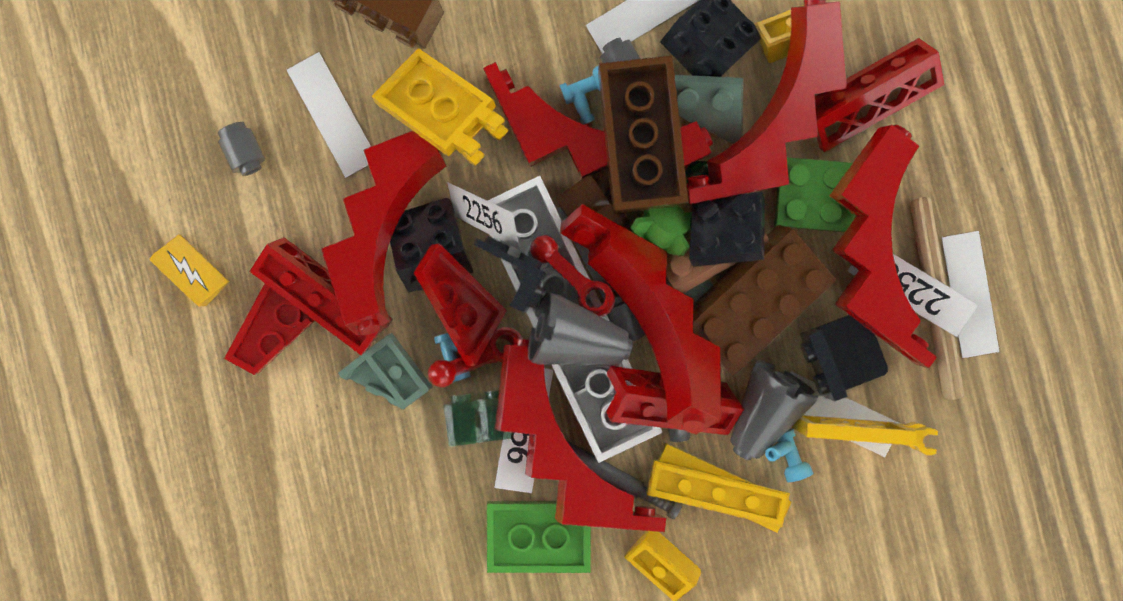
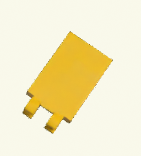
[371,48,509,166]
[791,415,938,456]

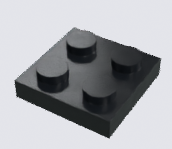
[689,191,765,267]

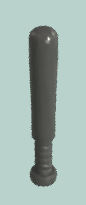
[566,440,683,519]

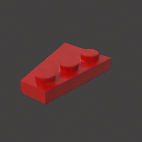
[414,244,507,366]
[224,283,314,375]

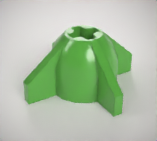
[631,206,692,256]

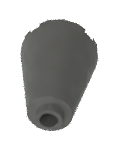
[528,292,633,366]
[730,360,818,460]

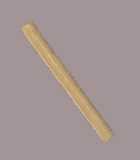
[910,197,964,400]

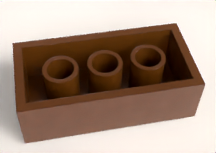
[332,0,444,49]
[598,55,688,213]
[693,224,837,377]

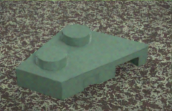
[675,75,743,144]
[338,333,433,410]

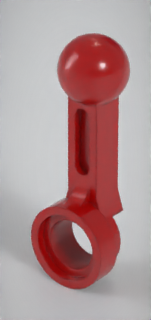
[530,235,615,317]
[428,327,523,388]

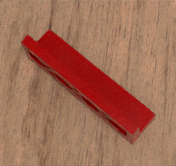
[815,38,944,153]
[249,237,393,356]
[606,366,744,435]

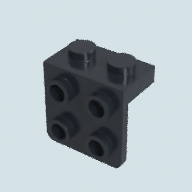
[660,0,761,77]
[390,198,474,293]
[473,235,546,313]
[800,315,888,402]

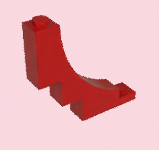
[686,0,847,204]
[483,62,713,179]
[829,125,937,368]
[321,130,446,335]
[560,204,721,435]
[495,339,666,532]

